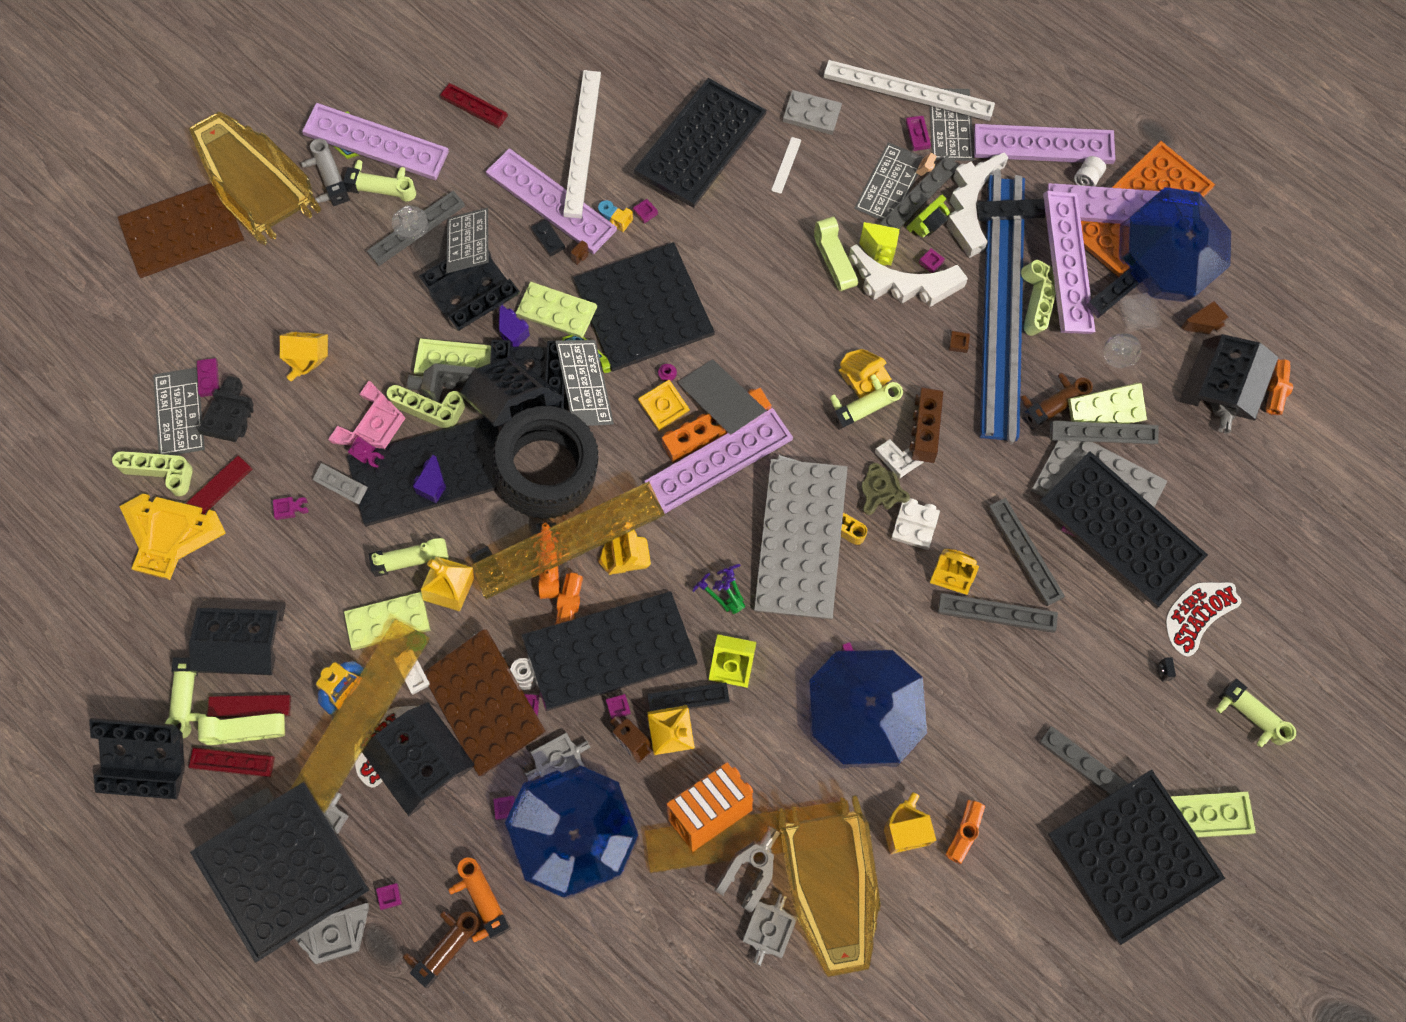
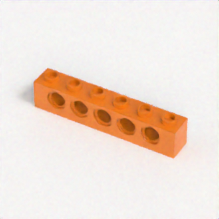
[662,388,772,463]

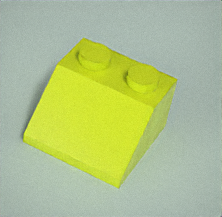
[859,222,900,266]
[709,635,756,688]

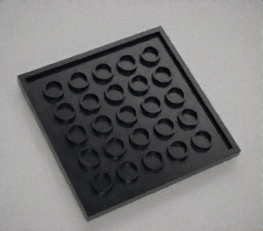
[573,242,715,372]
[1047,769,1226,945]
[190,782,370,963]

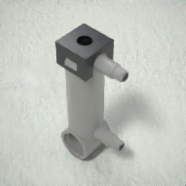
[301,138,350,207]

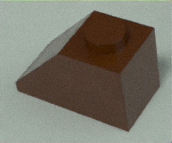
[1181,301,1229,335]

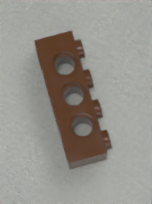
[909,387,944,463]

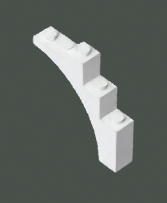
[946,152,1008,258]
[849,244,968,307]

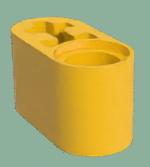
[841,513,867,545]

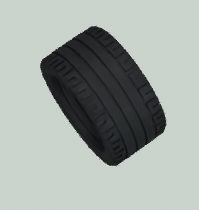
[492,406,599,519]

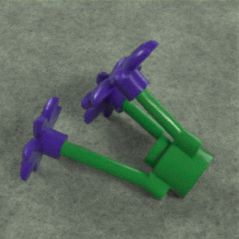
[692,564,745,615]

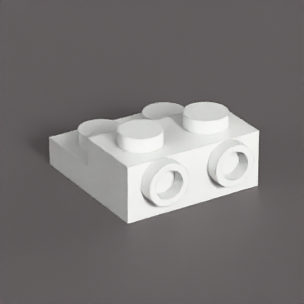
[891,499,940,550]

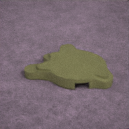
[862,463,910,515]

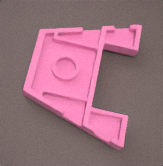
[328,381,406,449]

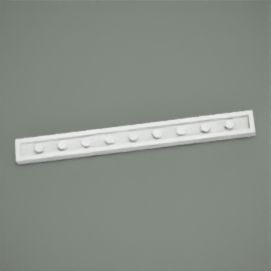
[824,60,995,121]
[564,70,601,219]

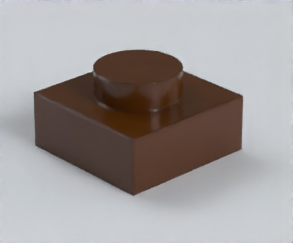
[570,240,589,265]
[949,331,970,353]

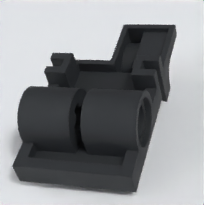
[198,376,254,442]

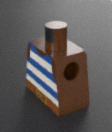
[609,716,653,764]

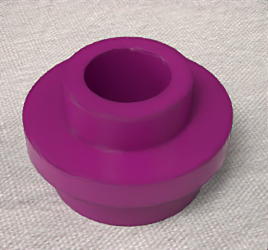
[658,364,677,382]

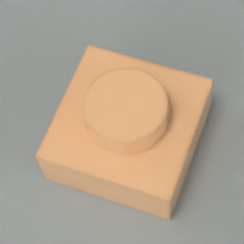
[916,153,937,176]

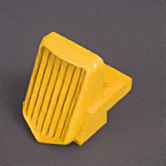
[838,349,892,399]
[598,522,651,575]
[930,549,979,595]

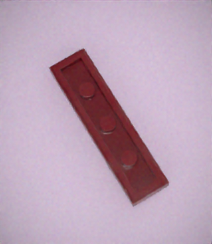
[440,83,508,129]
[186,456,253,515]
[207,695,291,718]
[188,748,275,778]

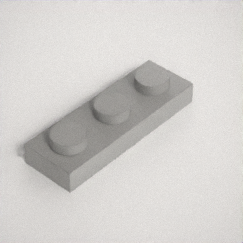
[313,463,368,504]

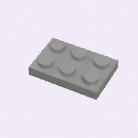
[783,90,842,135]

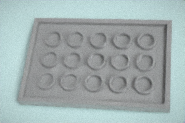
[1031,441,1167,507]

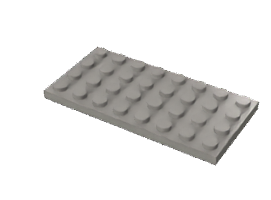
[754,459,848,620]

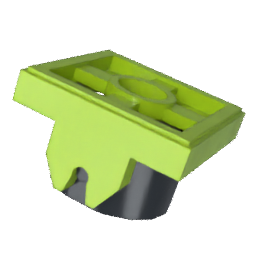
[906,194,950,238]

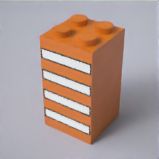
[667,762,753,852]

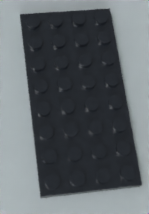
[634,78,767,208]
[347,418,499,527]
[1038,451,1208,609]
[521,591,698,711]

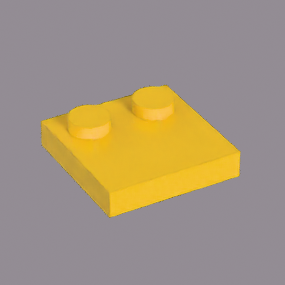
[638,380,690,431]

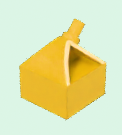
[280,332,328,381]
[421,557,474,611]
[647,705,694,755]
[884,792,936,854]

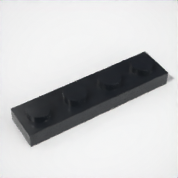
[977,199,1046,221]
[1086,266,1145,318]
[648,682,730,711]

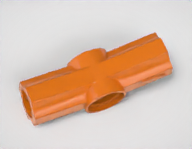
[1265,359,1293,415]
[555,573,583,625]
[945,800,985,865]

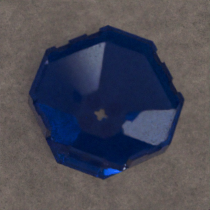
[1119,187,1231,302]
[809,650,927,768]
[505,766,639,900]

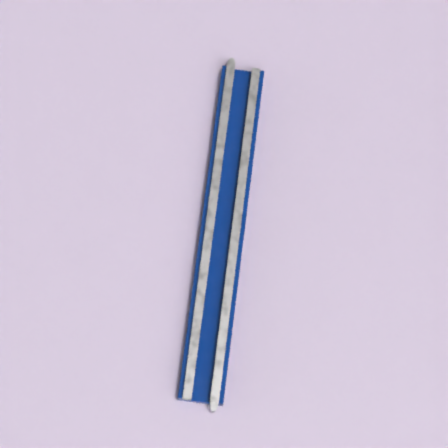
[980,168,1025,445]

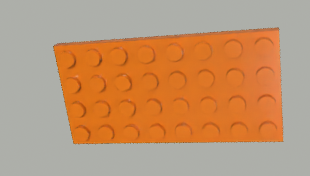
[1081,141,1215,277]

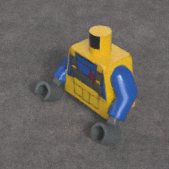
[316,661,381,726]

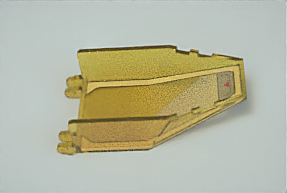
[189,112,321,245]
[778,795,881,977]

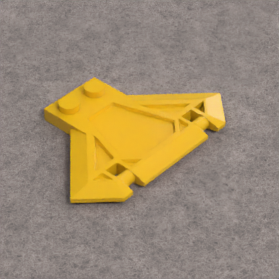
[119,494,226,580]

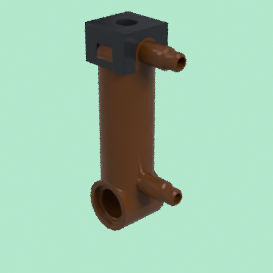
[1020,373,1093,430]
[403,911,481,988]

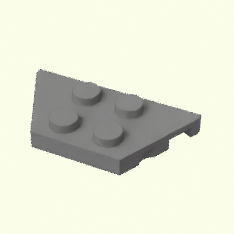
[295,903,369,964]

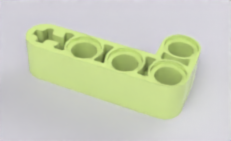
[814,217,858,291]
[1021,260,1056,336]
[387,385,465,429]
[112,451,192,497]
[198,714,285,745]

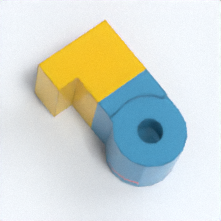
[598,200,633,232]

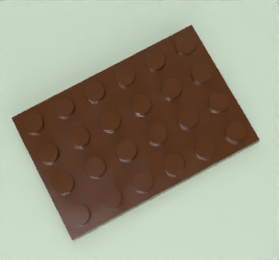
[117,181,245,278]
[424,629,546,776]

